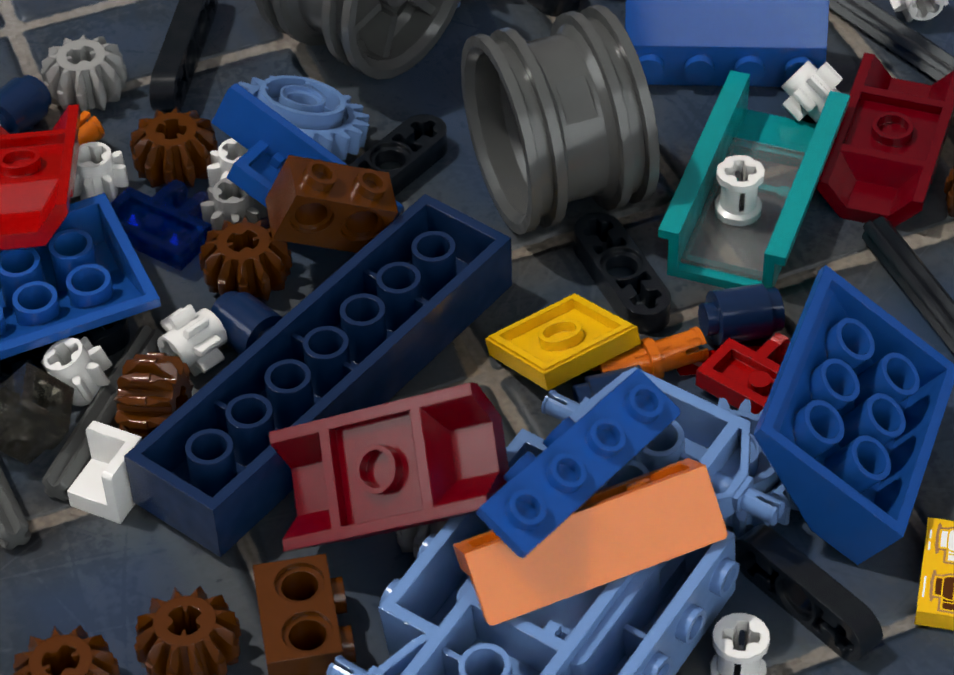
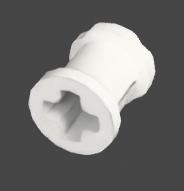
[714,155,765,227]
[710,613,770,675]

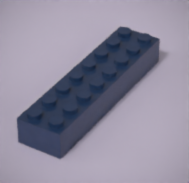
[124,194,512,557]

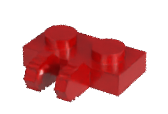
[695,332,790,414]

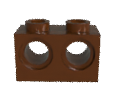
[265,155,398,253]
[252,554,356,675]

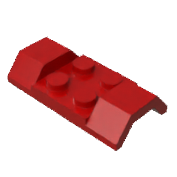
[0,104,81,250]

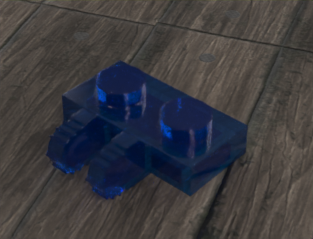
[110,179,212,271]

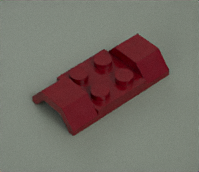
[817,53,954,228]
[269,382,509,552]

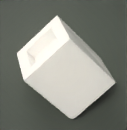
[67,421,142,524]

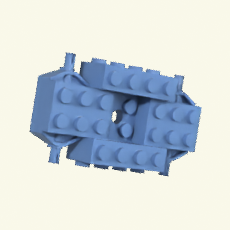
[326,367,785,675]

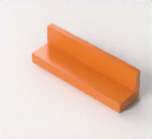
[453,458,728,626]

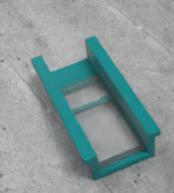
[658,70,850,288]

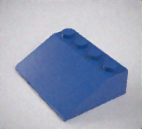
[625,0,829,87]
[0,193,161,360]
[753,265,954,565]

